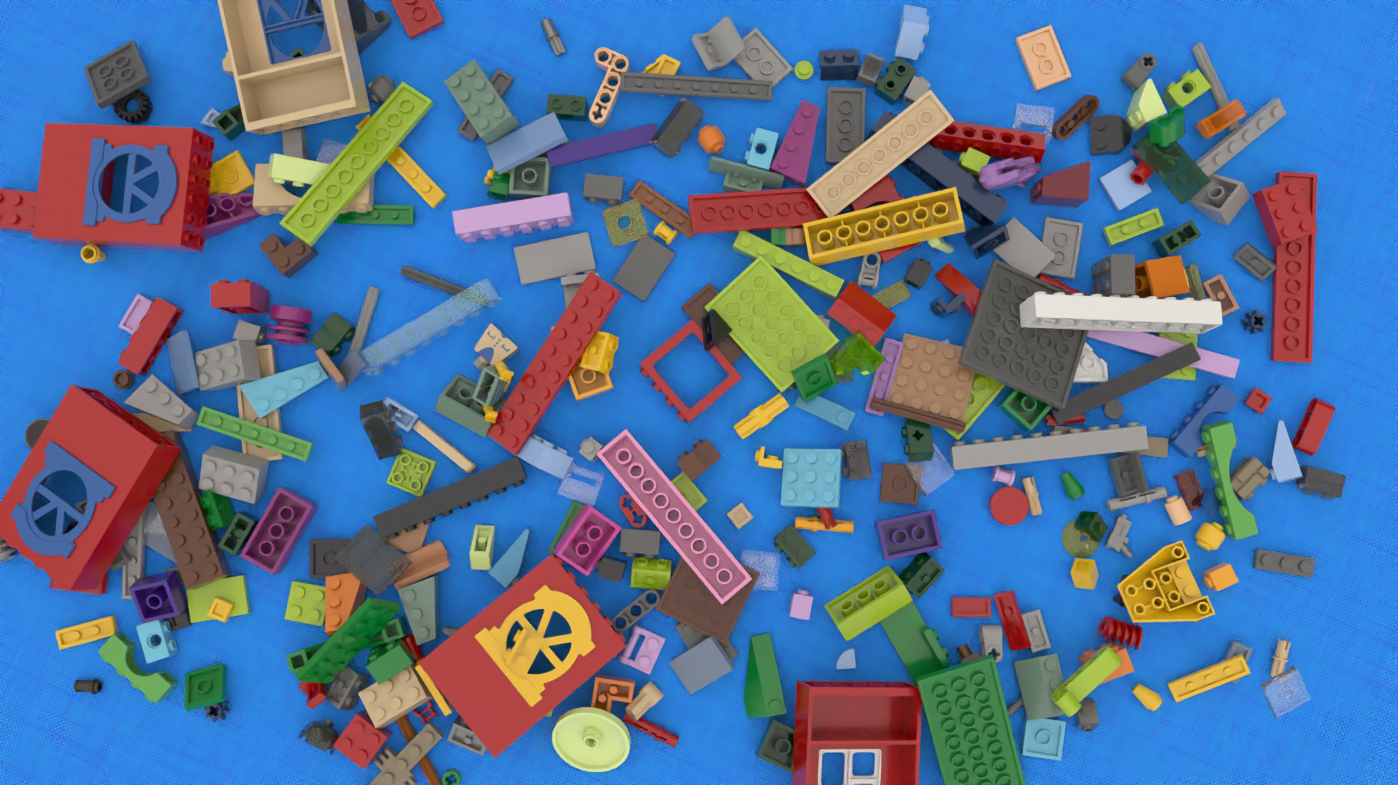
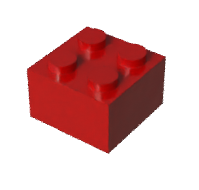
[333,710,393,770]

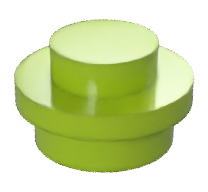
[794,61,813,80]

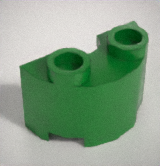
[1149,105,1185,147]

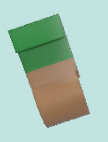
[770,228,806,247]

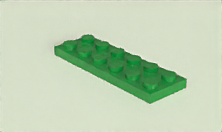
[295,597,401,684]

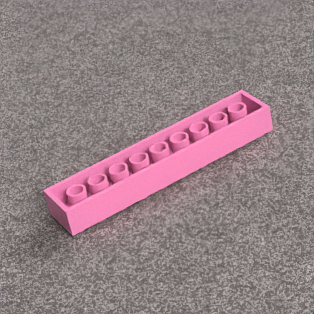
[597,429,753,605]

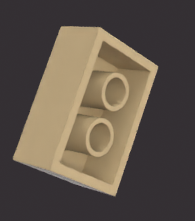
[358,663,434,728]

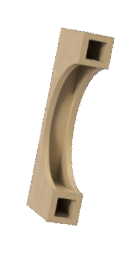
[253,164,375,216]

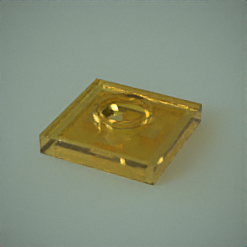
[602,198,649,248]

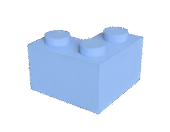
[895,4,929,60]
[516,434,573,479]

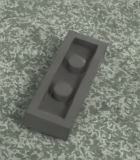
[1252,549,1315,578]

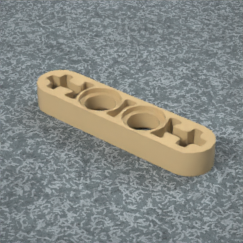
[413,420,477,474]

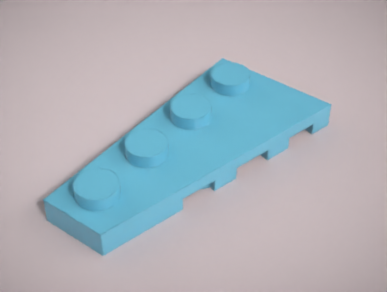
[239,361,328,419]

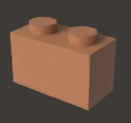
[1202,274,1240,317]

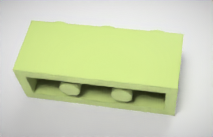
[267,154,330,188]

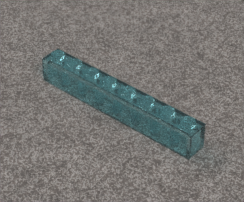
[358,277,502,376]

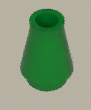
[1060,471,1086,501]

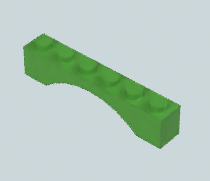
[1201,420,1258,540]

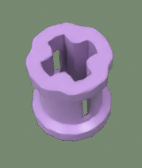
[991,465,1016,487]

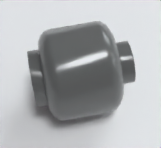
[367,75,395,104]

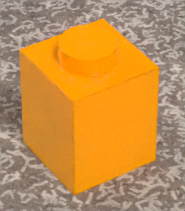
[1202,562,1239,591]

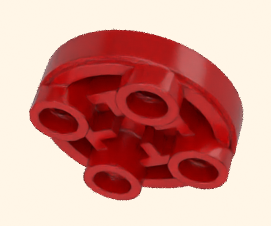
[989,487,1029,525]

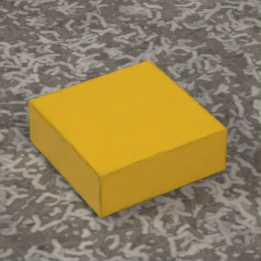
[207,597,235,623]

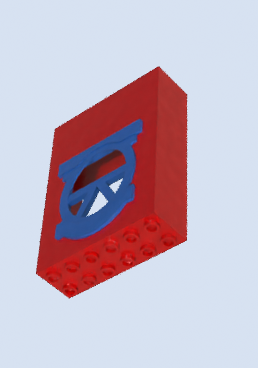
[33,123,215,252]
[0,384,181,591]

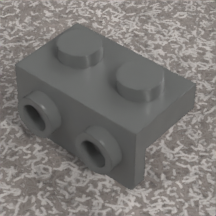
[1108,452,1148,497]

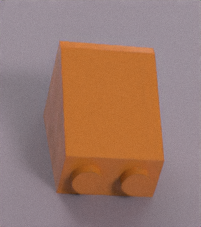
[1126,255,1190,299]

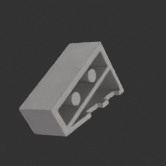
[124,374,199,430]

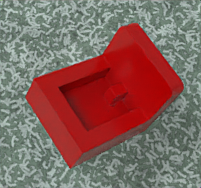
[298,681,326,710]

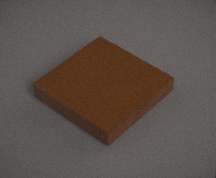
[879,463,922,505]

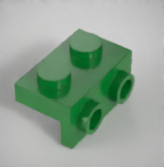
[200,490,235,531]

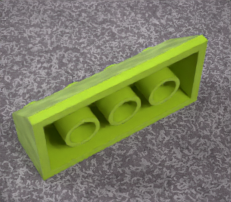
[823,565,913,642]

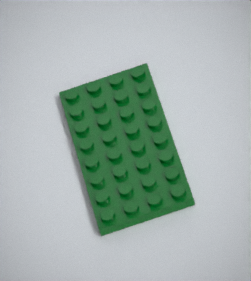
[916,654,1025,785]

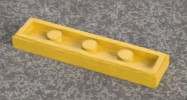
[1167,654,1251,702]

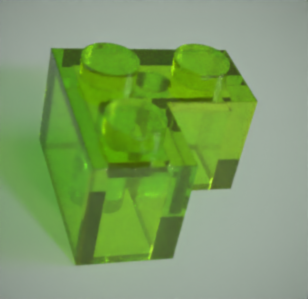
[829,332,886,376]

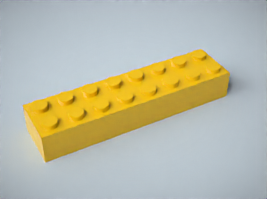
[803,187,965,266]

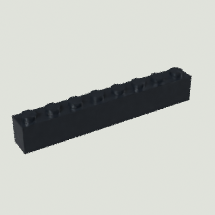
[373,457,528,540]

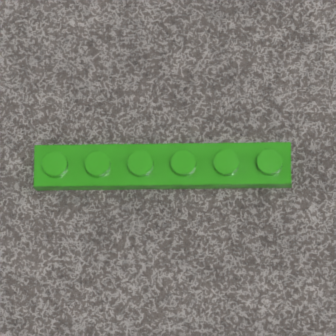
[196,406,314,462]

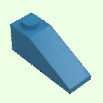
[793,395,856,431]
[488,528,532,588]

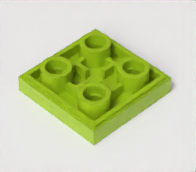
[386,448,437,497]

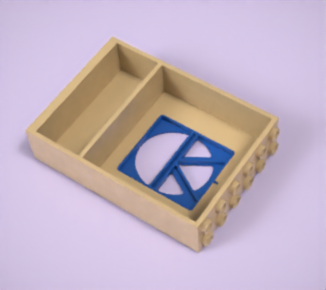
[217,0,370,135]

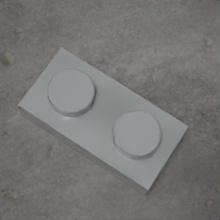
[1021,609,1051,653]

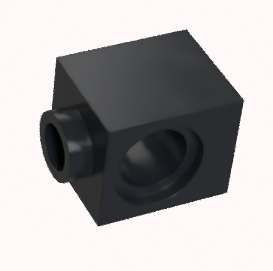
[902,258,933,290]

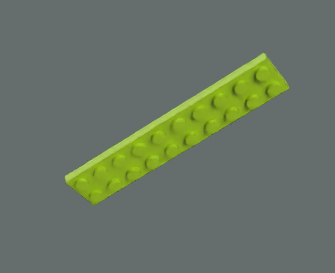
[279,82,434,247]

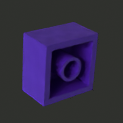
[129,570,188,623]

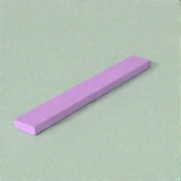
[1087,330,1240,379]

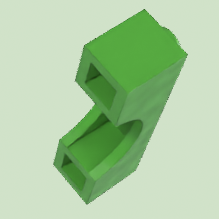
[98,632,179,703]

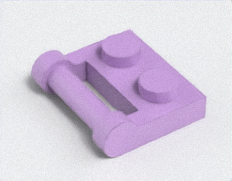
[618,624,666,675]

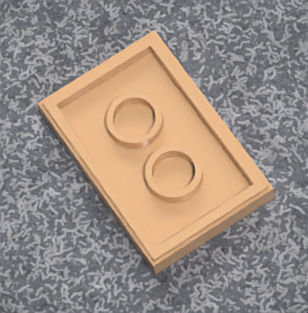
[1015,25,1072,91]

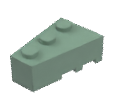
[398,575,440,645]

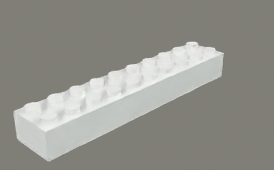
[1019,291,1223,334]

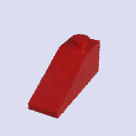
[934,263,981,318]

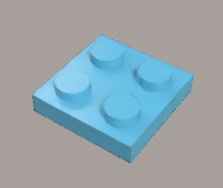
[1020,715,1066,761]

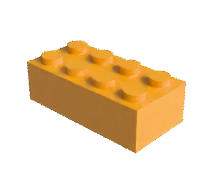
[551,326,614,401]

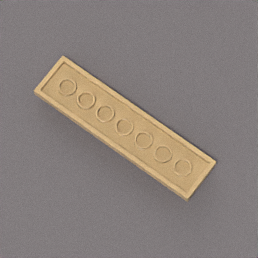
[806,89,955,218]

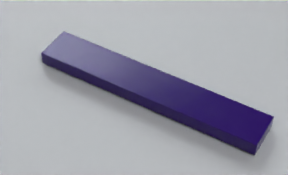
[545,123,659,169]

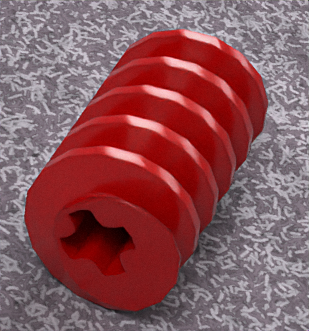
[1097,616,1143,650]

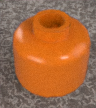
[698,125,726,154]

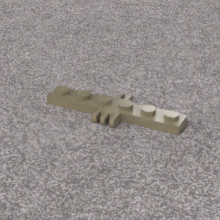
[369,722,444,785]

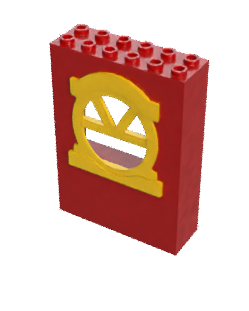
[418,554,626,758]

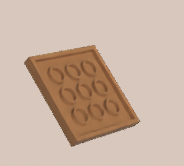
[887,333,975,421]

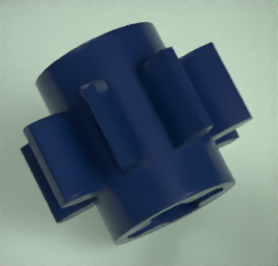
[1241,310,1268,334]
[204,701,231,722]

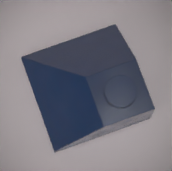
[963,225,1010,260]

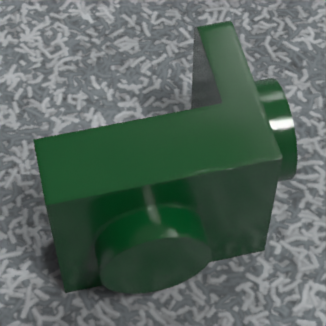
[1074,511,1108,542]

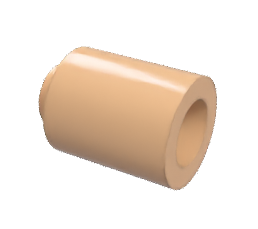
[1164,495,1192,526]

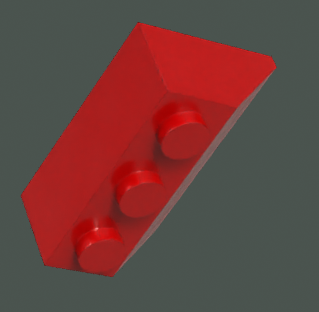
[827,281,897,348]

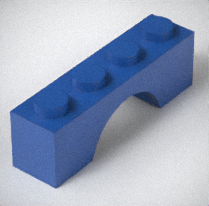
[1168,384,1240,458]

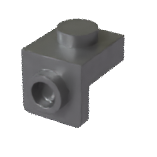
[856,53,885,87]
[1076,700,1100,732]

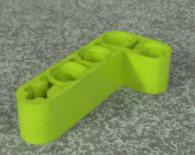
[1051,645,1123,717]

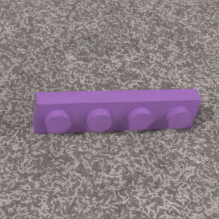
[864,338,904,417]

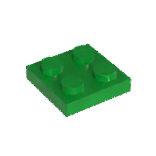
[791,353,837,403]
[184,663,226,712]

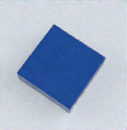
[1201,488,1220,516]

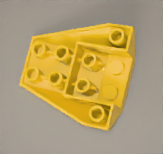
[1117,540,1215,623]

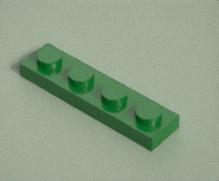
[337,205,415,226]

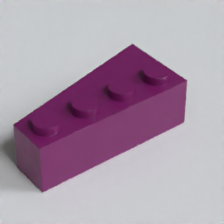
[770,100,820,188]

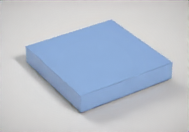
[1098,160,1152,212]

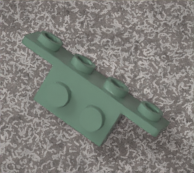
[708,156,784,192]

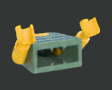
[472,361,514,423]

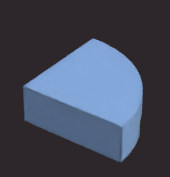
[201,108,220,128]
[836,648,856,669]

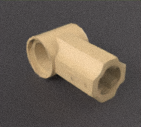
[625,681,664,721]

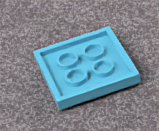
[781,448,842,508]

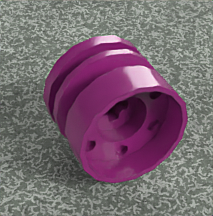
[267,305,313,345]

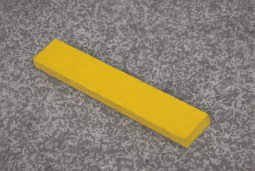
[355,114,447,209]

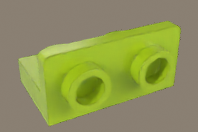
[631,557,672,590]

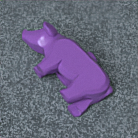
[979,157,1041,190]

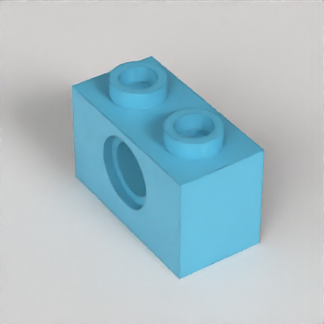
[744,128,779,171]
[136,618,177,664]

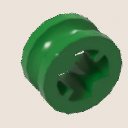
[442,769,461,785]

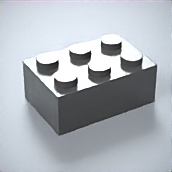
[1090,254,1135,298]

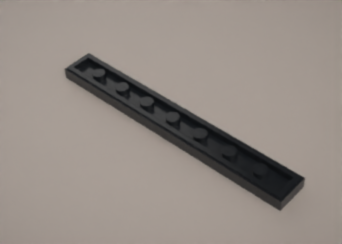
[1050,342,1201,425]

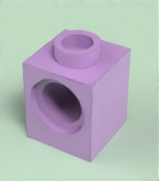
[788,589,813,620]

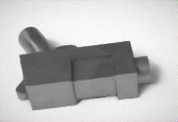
[1104,514,1134,559]

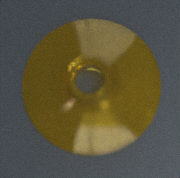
[1061,519,1100,557]

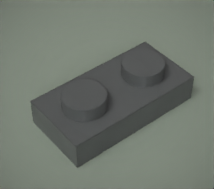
[1233,242,1277,281]

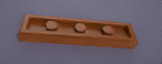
[629,180,693,240]

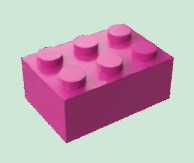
[553,503,621,576]

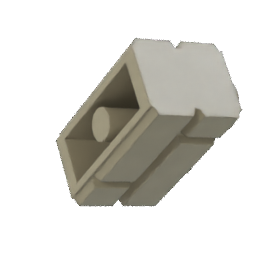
[1230,456,1270,500]

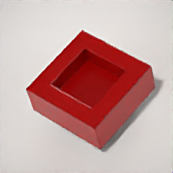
[1243,388,1272,414]

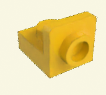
[755,446,782,469]

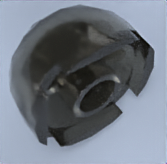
[298,718,339,755]

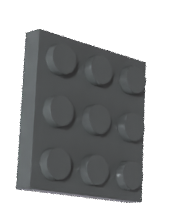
[83,40,152,109]

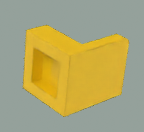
[1070,558,1099,590]

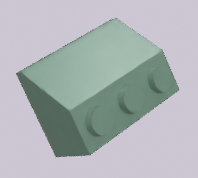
[435,373,507,438]
[1013,653,1065,721]

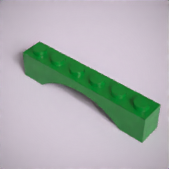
[285,616,409,674]

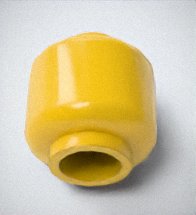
[1195,522,1226,551]

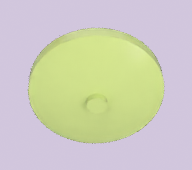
[552,707,631,772]

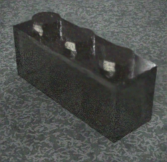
[649,97,705,158]
[360,400,404,460]

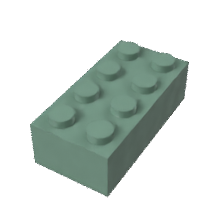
[443,59,520,145]

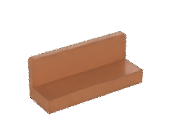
[387,539,451,590]

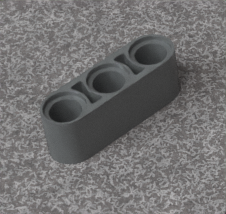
[612,589,660,632]

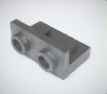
[326,664,370,710]
[447,715,486,756]

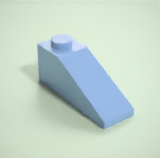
[1269,420,1303,484]

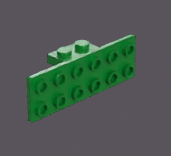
[880,601,950,686]

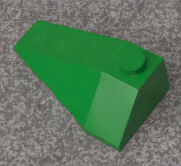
[743,633,787,717]

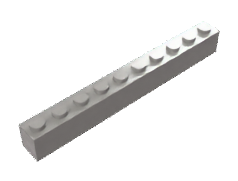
[949,422,1149,470]

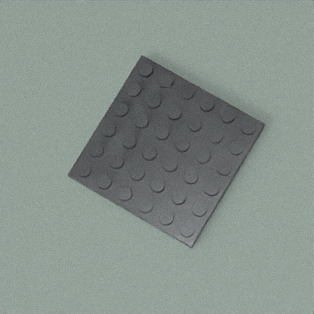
[958,259,1089,410]

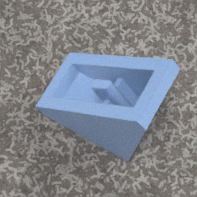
[376,397,419,432]

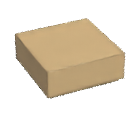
[727,502,754,529]

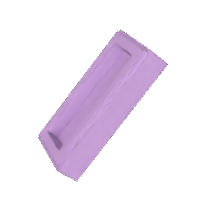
[118,293,152,335]

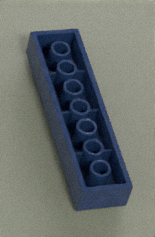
[867,111,1008,226]

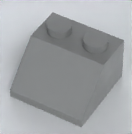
[1189,173,1250,226]

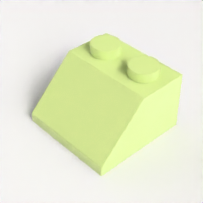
[1126,78,1167,132]

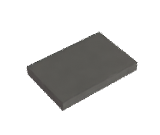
[612,234,676,302]

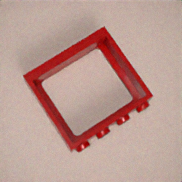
[640,319,742,423]

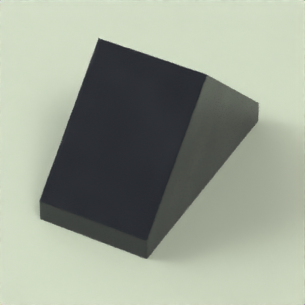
[701,309,732,352]

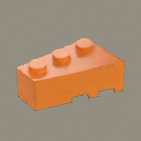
[325,571,371,637]

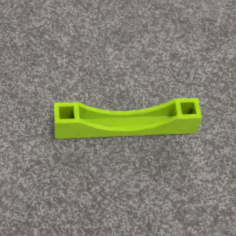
[732,231,844,300]

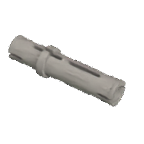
[1106,486,1167,512]

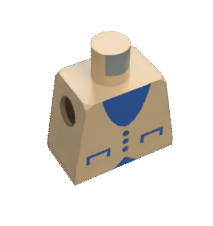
[473,323,520,371]

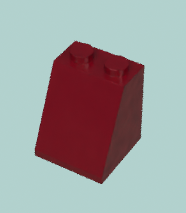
[1030,161,1091,208]

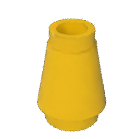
[81,244,106,263]
[1131,683,1163,711]

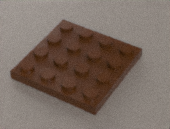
[656,557,760,645]

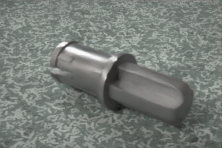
[541,18,565,56]

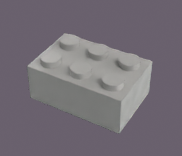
[194,340,261,391]
[199,445,269,504]

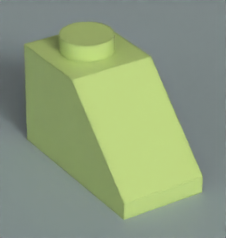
[469,525,495,570]

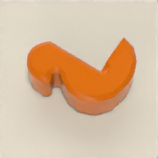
[1195,99,1247,140]

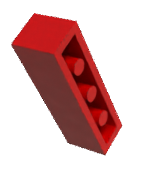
[118,297,185,376]

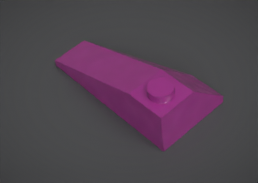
[204,193,262,239]

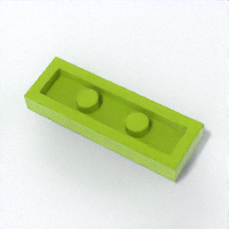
[1102,208,1164,246]

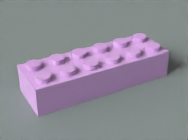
[452,192,574,243]

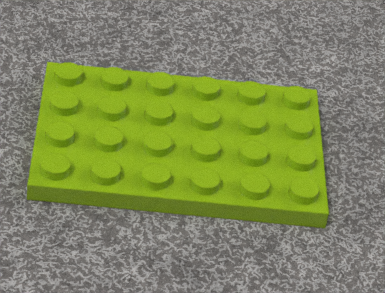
[704,255,839,392]

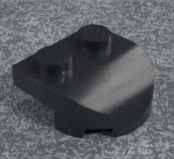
[1090,115,1131,156]

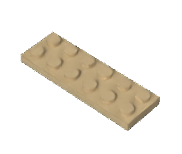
[237,345,284,461]

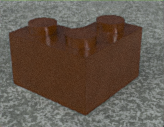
[259,233,319,278]
[677,439,722,481]

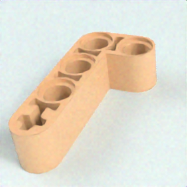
[589,47,630,128]

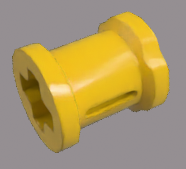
[653,221,678,245]

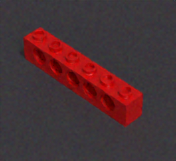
[929,121,1046,164]

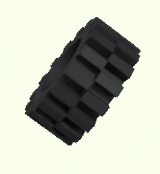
[112,89,153,124]

